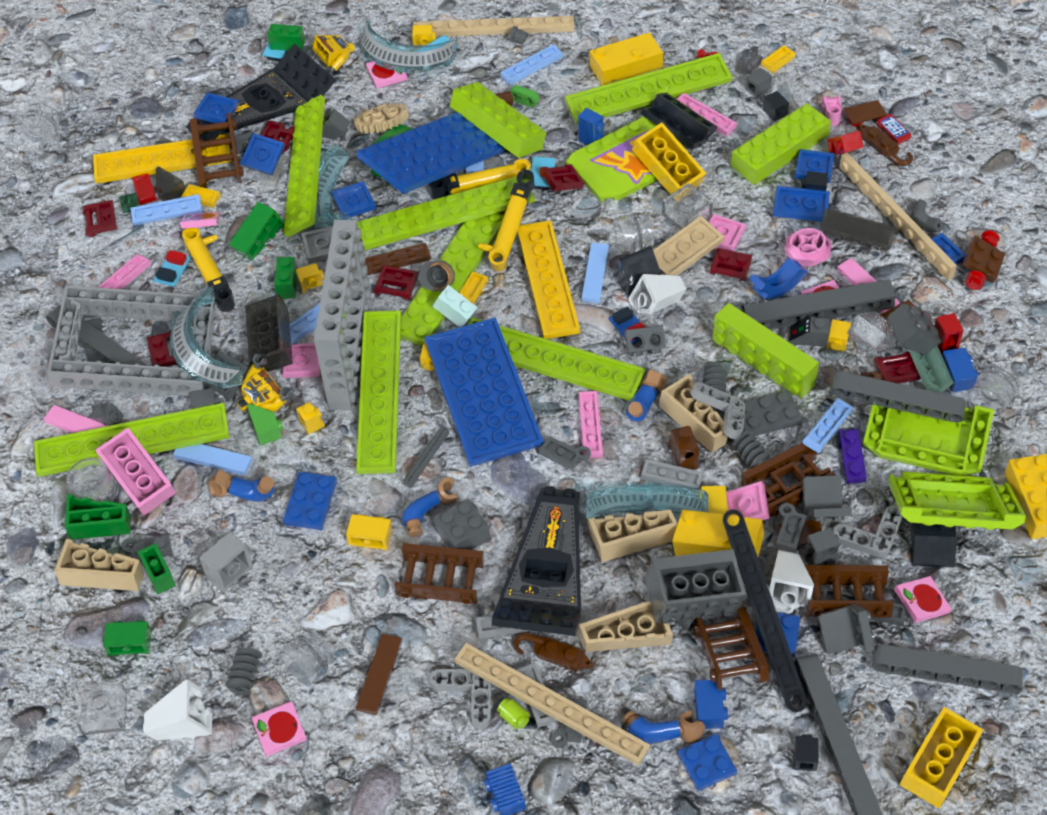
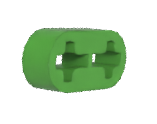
[510,85,540,107]

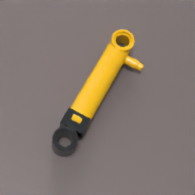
[429,159,531,200]
[478,169,535,271]
[182,227,235,312]

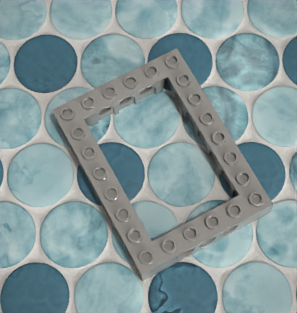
[314,220,371,410]
[47,285,216,396]

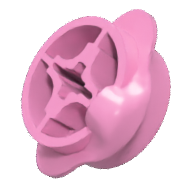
[785,228,832,267]

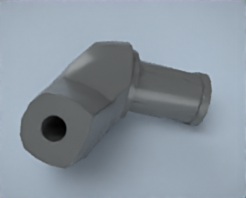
[910,199,944,232]

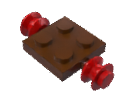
[962,230,1005,290]

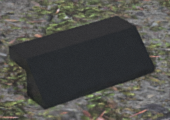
[640,92,717,149]

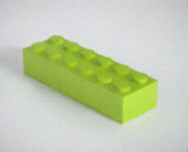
[450,82,547,158]
[731,103,831,185]
[712,303,819,399]

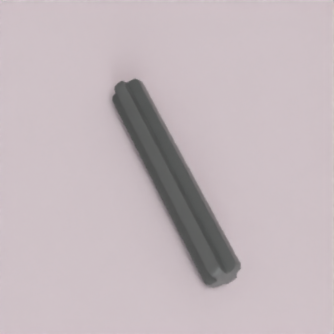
[403,426,449,488]

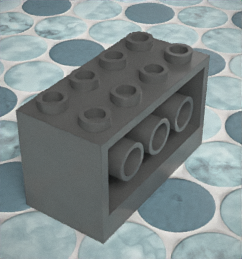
[644,549,746,624]

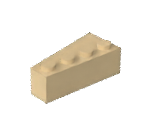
[659,374,727,453]
[588,510,677,562]
[54,538,144,591]
[578,601,673,652]

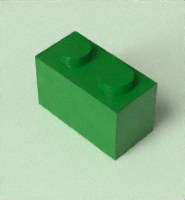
[267,24,305,51]
[274,257,297,299]
[137,543,176,595]
[103,620,152,655]

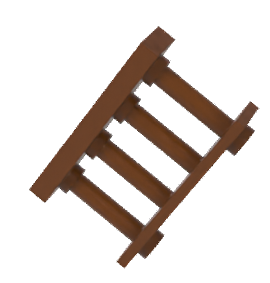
[189,113,244,188]
[395,543,485,604]
[804,565,894,618]
[693,607,769,690]

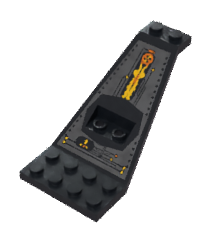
[186,44,337,148]
[491,486,581,636]

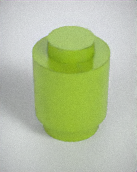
[497,698,529,729]

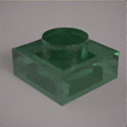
[119,192,140,213]

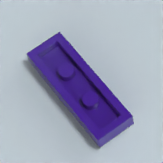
[838,429,867,483]

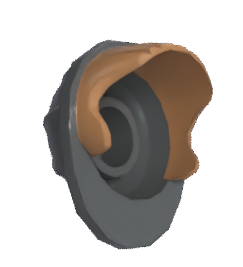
[419,260,455,291]

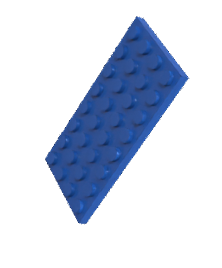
[356,112,504,194]
[424,317,544,467]

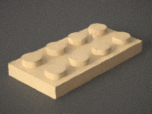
[653,216,725,276]

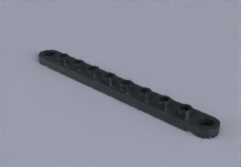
[723,509,808,713]

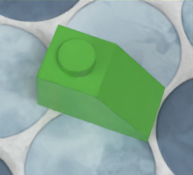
[247,404,284,445]

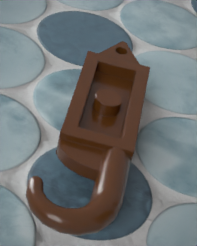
[859,124,913,166]
[513,632,594,672]

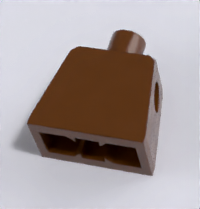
[668,426,699,470]

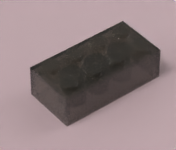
[819,208,900,252]
[245,294,293,372]

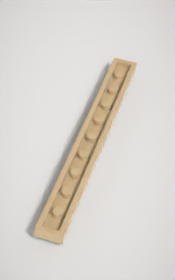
[413,16,574,37]
[839,153,957,280]
[454,643,650,766]

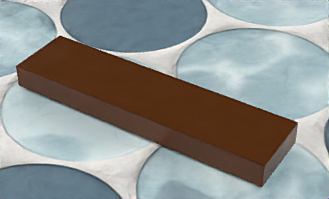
[364,243,431,276]
[356,634,403,715]

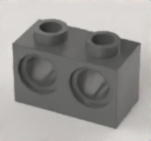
[624,325,666,357]
[804,528,841,565]

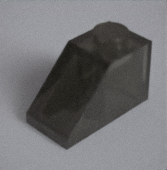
[156,166,185,201]

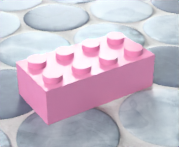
[95,428,176,516]

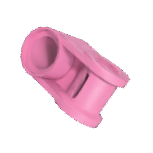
[822,95,842,126]

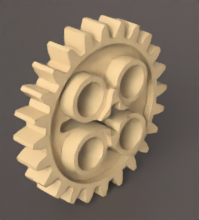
[354,103,409,134]

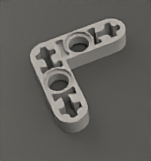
[690,382,745,439]
[833,505,903,558]
[429,669,491,730]

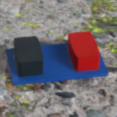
[608,307,646,345]

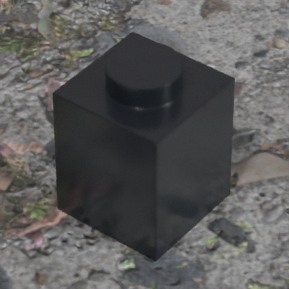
[762,91,789,121]
[801,171,828,191]
[794,735,819,771]

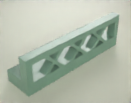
[908,346,954,393]

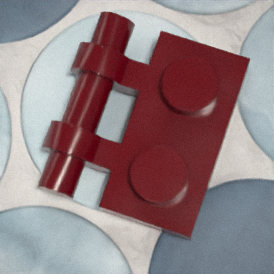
[261,121,295,155]

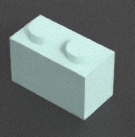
[432,285,478,327]

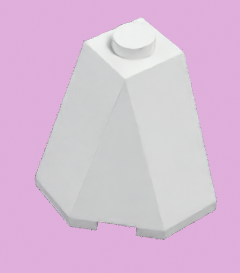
[628,274,686,314]
[769,550,814,614]
[143,680,212,741]

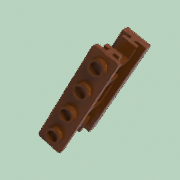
[741,443,836,517]

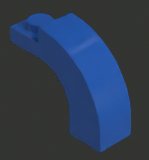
[749,257,808,300]

